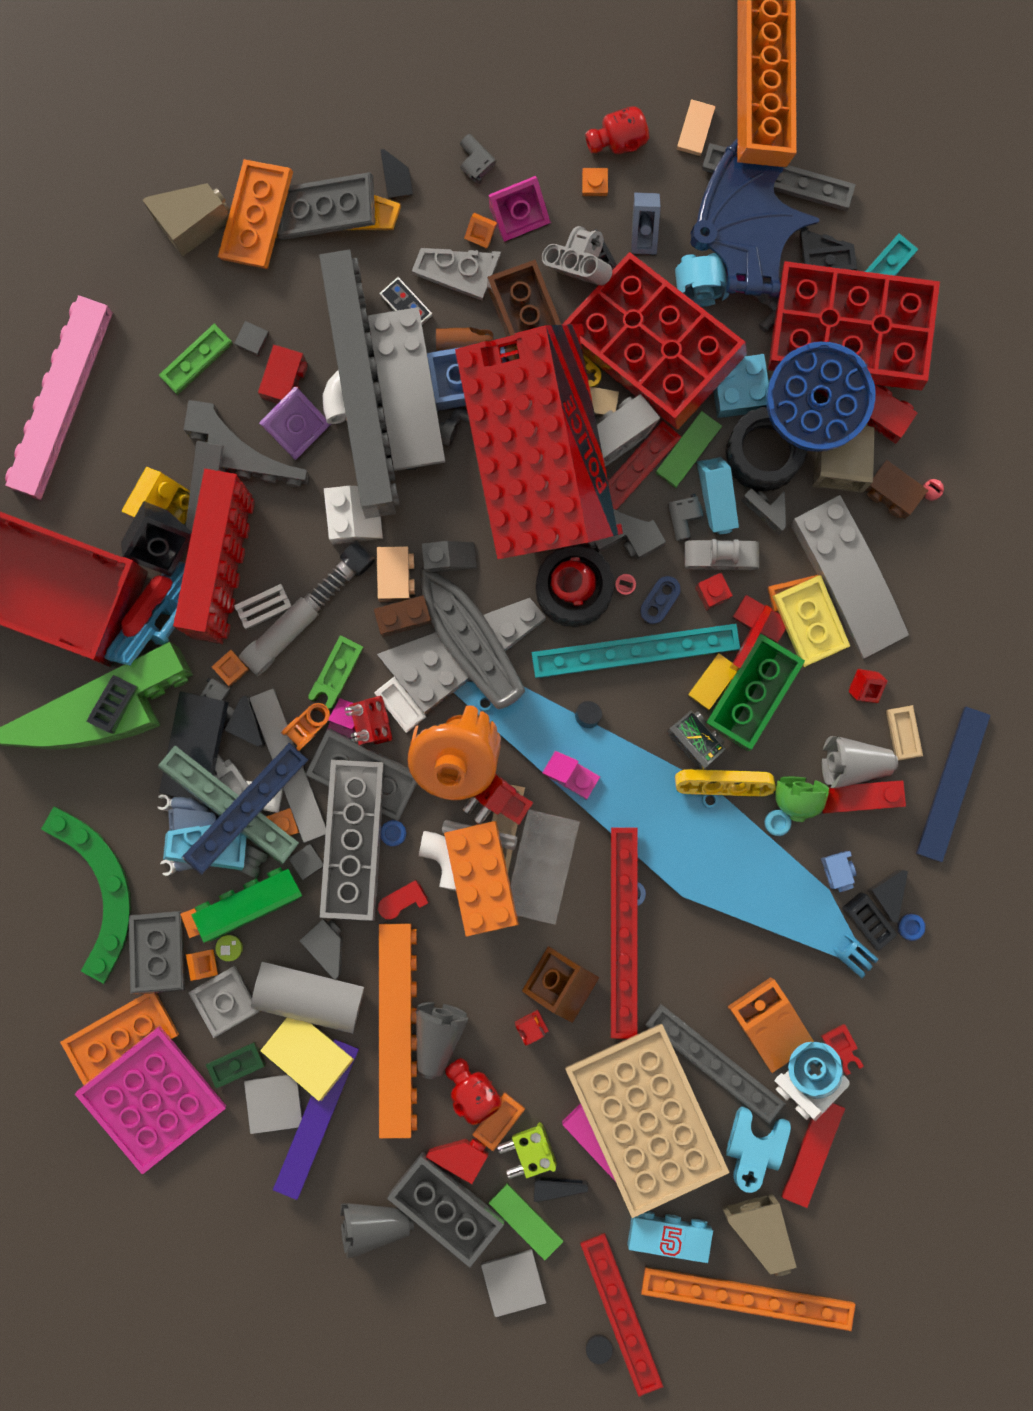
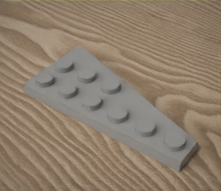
[377,598,546,715]

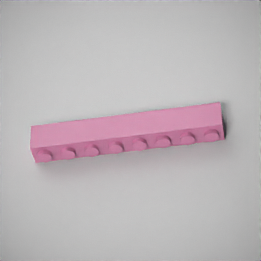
[5,295,113,500]

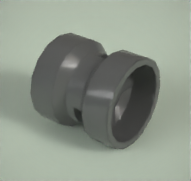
[239,843,269,878]

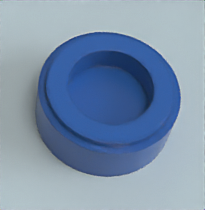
[380,820,407,846]
[898,914,925,940]

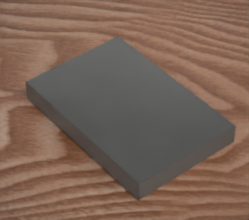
[129,911,185,995]

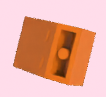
[727,977,814,1073]

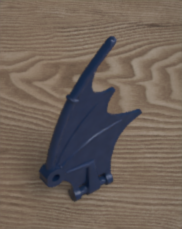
[690,139,819,298]

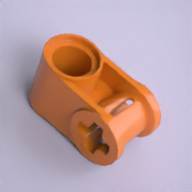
[281,703,330,751]

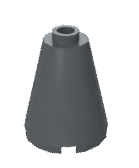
[416,1002,468,1079]
[340,1203,414,1259]

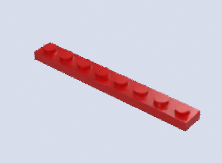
[611,827,638,1039]

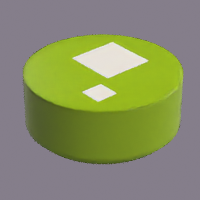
[216,935,243,961]

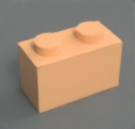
[377,546,415,602]

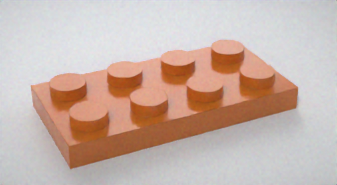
[218,159,293,269]
[444,821,519,937]
[60,993,179,1085]

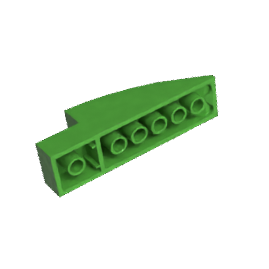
[0,642,193,750]

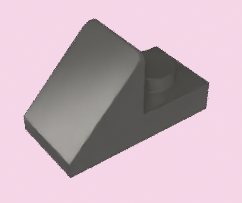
[741,488,786,535]

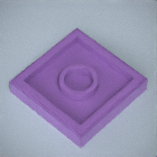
[259,387,331,460]

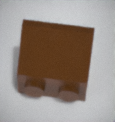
[522,946,600,1023]

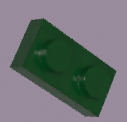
[206,1042,266,1089]

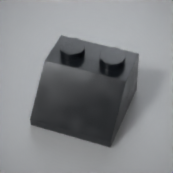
[121,501,192,577]

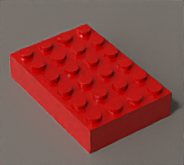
[562,252,747,430]
[768,261,940,391]
[173,468,255,644]

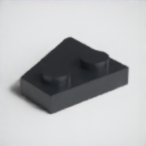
[799,227,857,271]

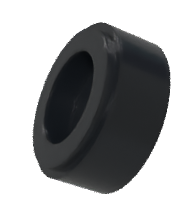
[575,701,602,728]
[586,1334,613,1364]

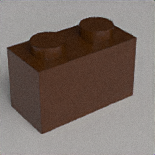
[865,460,929,519]
[374,595,432,637]

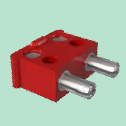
[345,695,392,745]
[463,773,516,824]

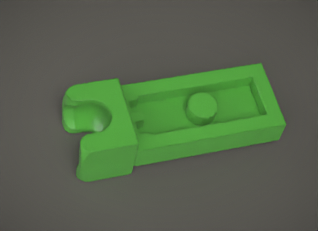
[308,635,364,711]

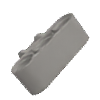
[542,226,612,285]
[685,539,759,570]

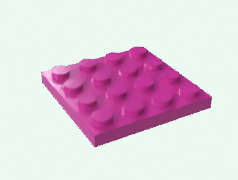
[75,1026,226,1174]

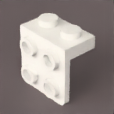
[774,1064,850,1121]

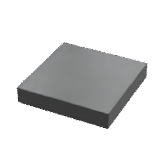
[188,966,260,1038]
[244,1074,303,1134]
[481,1249,546,1317]

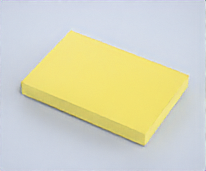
[772,575,850,667]
[261,1018,354,1101]

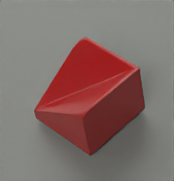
[849,669,888,703]

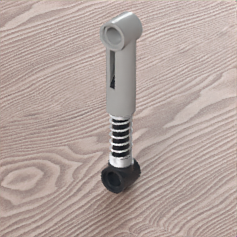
[239,540,376,676]

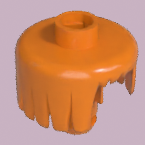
[408,705,501,800]

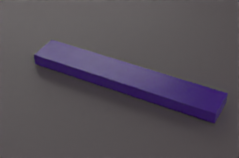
[273,1039,359,1200]

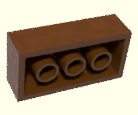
[487,259,561,360]

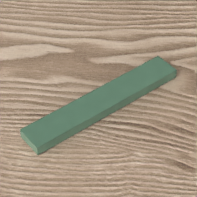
[158,746,299,864]

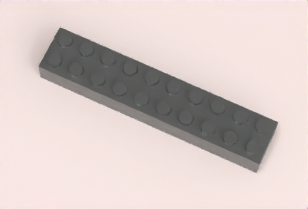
[319,249,400,519]

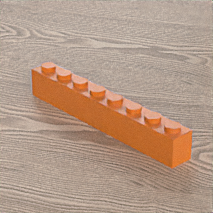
[379,923,418,1138]

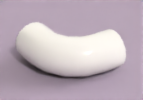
[323,371,347,424]
[419,831,456,891]

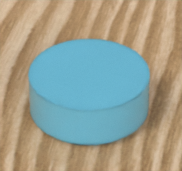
[764,810,791,836]

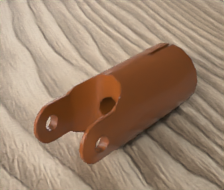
[436,327,494,351]

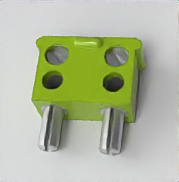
[497,1122,557,1179]

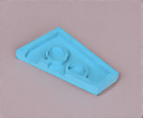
[163,825,246,870]

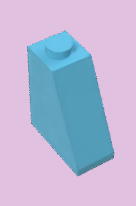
[697,457,739,534]

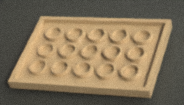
[565,1024,730,1218]

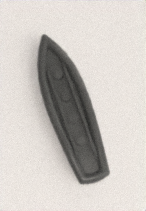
[420,568,525,710]

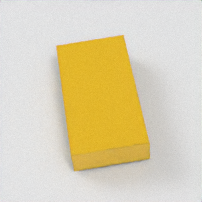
[688,653,737,710]

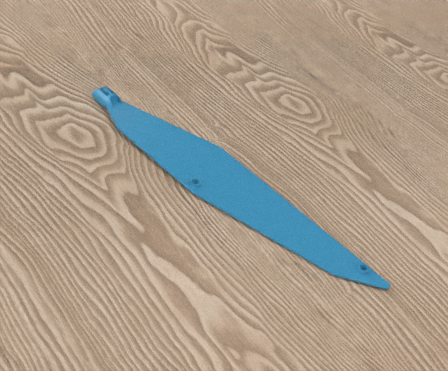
[454,682,879,979]

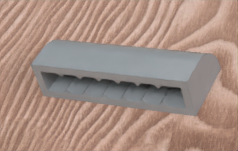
[251,962,364,1034]

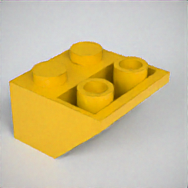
[122,467,190,524]

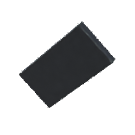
[159,691,229,804]

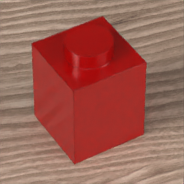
[695,573,733,611]

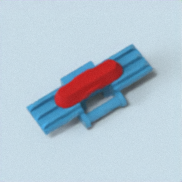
[105,562,186,665]

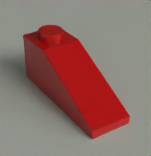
[822,780,906,814]

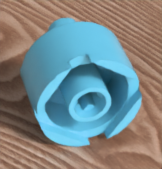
[675,253,729,307]
[788,1042,843,1099]

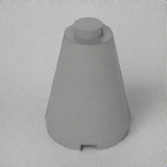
[822,736,898,788]

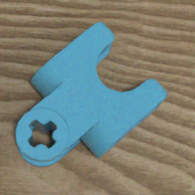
[726,1107,791,1193]

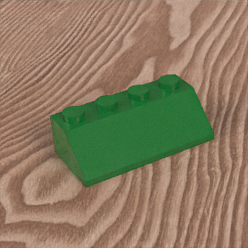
[706,634,805,752]
[191,867,302,944]

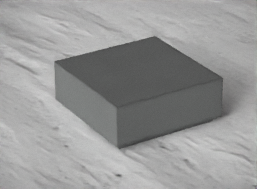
[234,321,269,356]
[288,844,324,880]

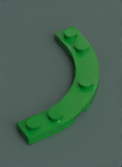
[41,807,132,984]

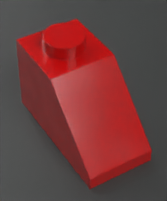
[426,1139,488,1184]

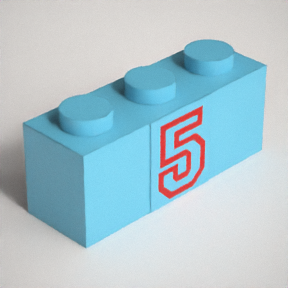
[627,1211,713,1263]

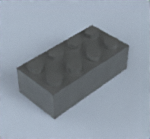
[387,1151,504,1268]

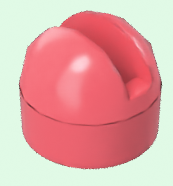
[923,479,944,501]
[615,574,636,595]

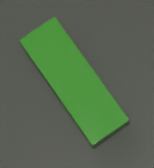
[159,323,233,395]
[656,411,722,488]
[489,1183,564,1260]

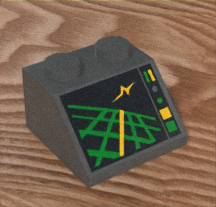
[666,710,725,770]

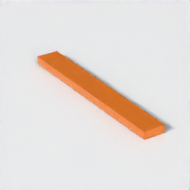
[641,1266,856,1331]

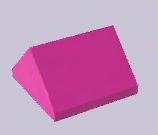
[488,176,551,242]

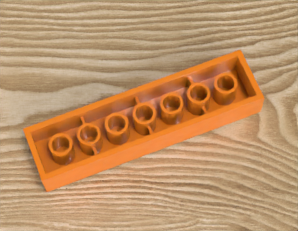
[737,0,796,167]

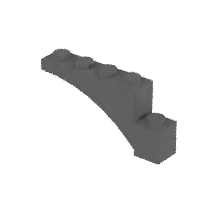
[183,400,310,487]
[587,509,666,561]

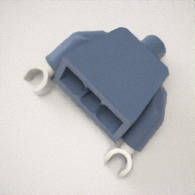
[157,795,216,876]

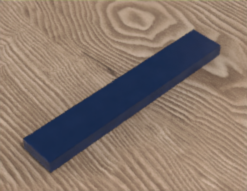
[916,707,991,862]
[181,742,308,875]

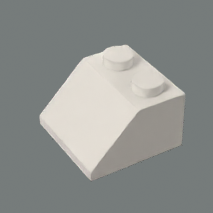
[324,486,383,545]

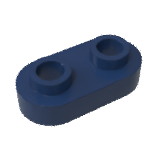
[640,576,680,625]

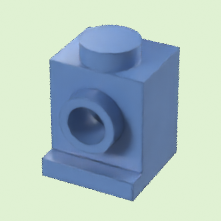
[821,851,856,892]

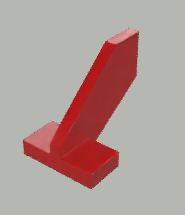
[730,595,786,672]

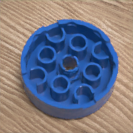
[766,342,876,452]

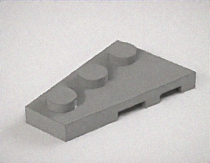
[412,248,501,301]

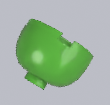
[776,776,829,822]

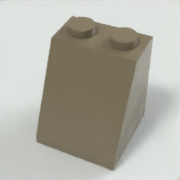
[142,183,230,257]
[812,424,875,493]
[722,1194,797,1276]

